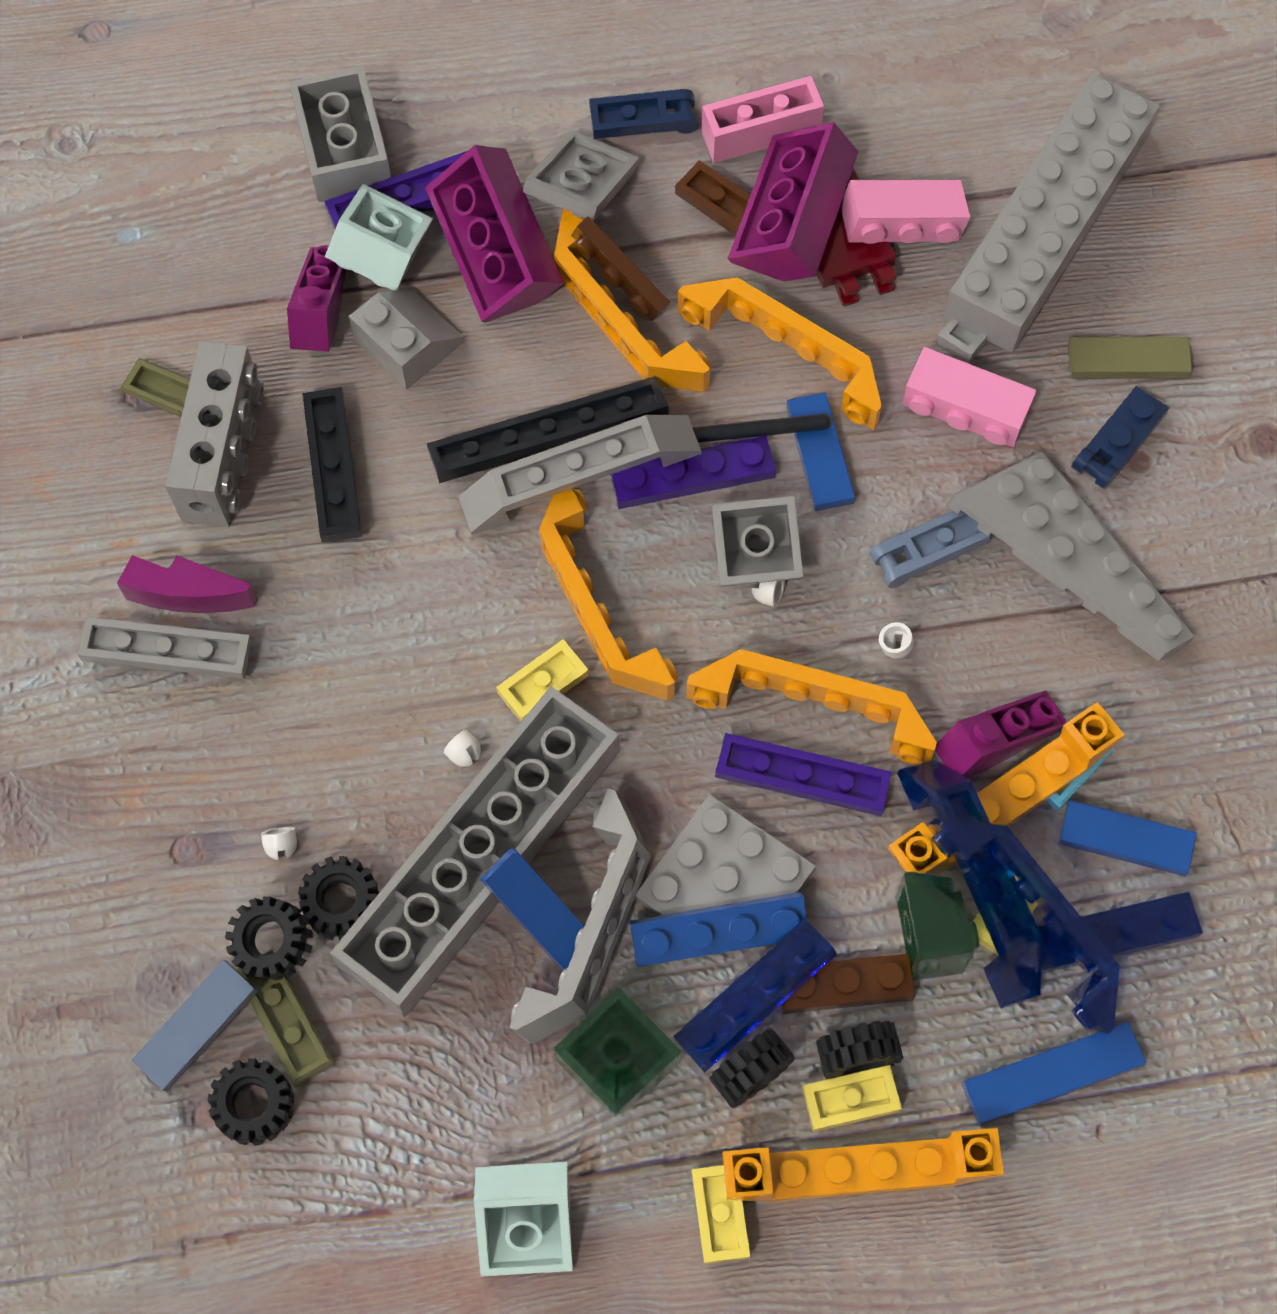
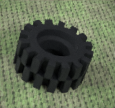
[298,856,379,940]
[225,896,313,980]
[816,1021,904,1079]
[709,1028,795,1109]
[207,1058,294,1146]

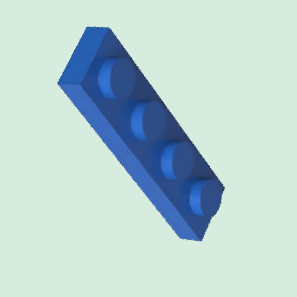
[629,892,810,967]

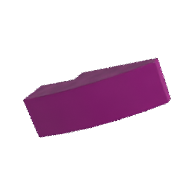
[117,555,258,613]

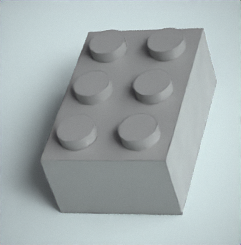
[289,66,391,202]

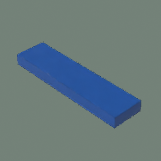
[962,1022,1146,1126]

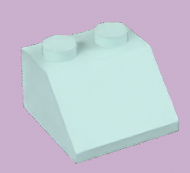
[325,184,433,291]
[474,1162,573,1277]

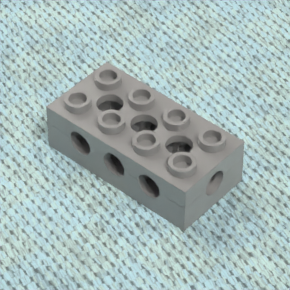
[165,341,264,527]

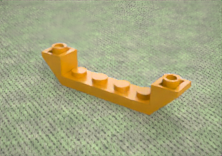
[554,209,711,392]
[677,277,882,430]
[539,488,679,701]
[686,649,937,765]
[888,702,1125,883]
[722,1128,1004,1202]

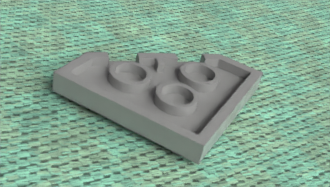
[635,794,816,916]

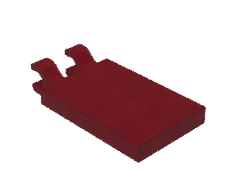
[816,168,897,307]

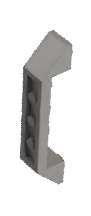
[458,415,702,535]
[509,789,651,1044]

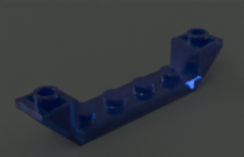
[897,760,1043,1009]
[928,818,1120,1035]

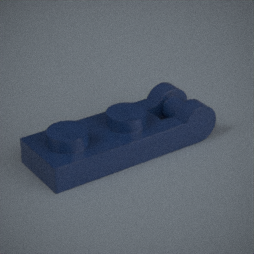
[589,89,699,139]
[1071,386,1169,490]

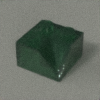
[895,872,979,981]
[553,987,682,1116]

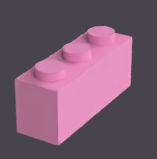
[702,76,824,163]
[840,180,970,244]
[902,347,1037,448]

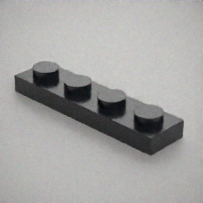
[302,387,363,543]

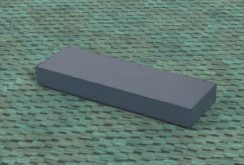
[132,959,259,1091]

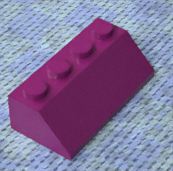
[728,122,858,282]
[425,145,564,322]

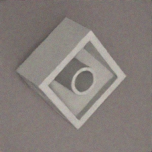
[349,289,465,390]
[712,496,803,587]

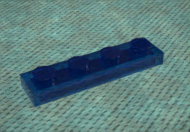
[1019,892,1203,976]
[673,919,837,1073]

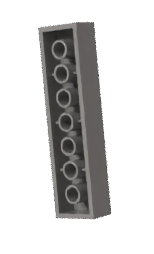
[943,73,1160,353]
[330,686,620,1018]

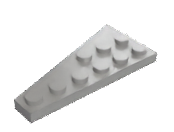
[946,451,1195,662]

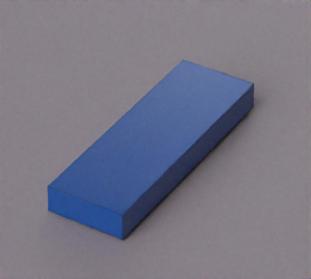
[786,392,855,511]
[1058,800,1197,877]
[480,848,584,971]

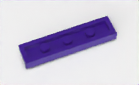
[324,151,467,229]
[610,436,776,509]
[715,733,892,817]

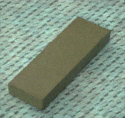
[1068,337,1192,379]
[236,949,335,1087]

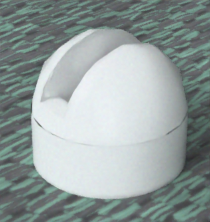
[752,580,785,607]
[879,622,914,659]
[443,729,481,767]
[261,827,297,860]

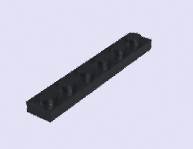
[427,376,669,484]

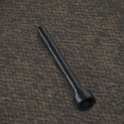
[692,414,831,443]

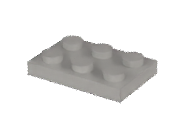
[523,130,640,221]

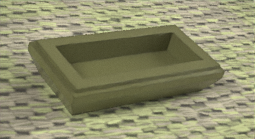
[119,358,190,417]

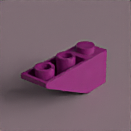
[287,246,346,352]
[935,690,1067,782]

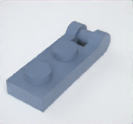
[869,511,991,589]

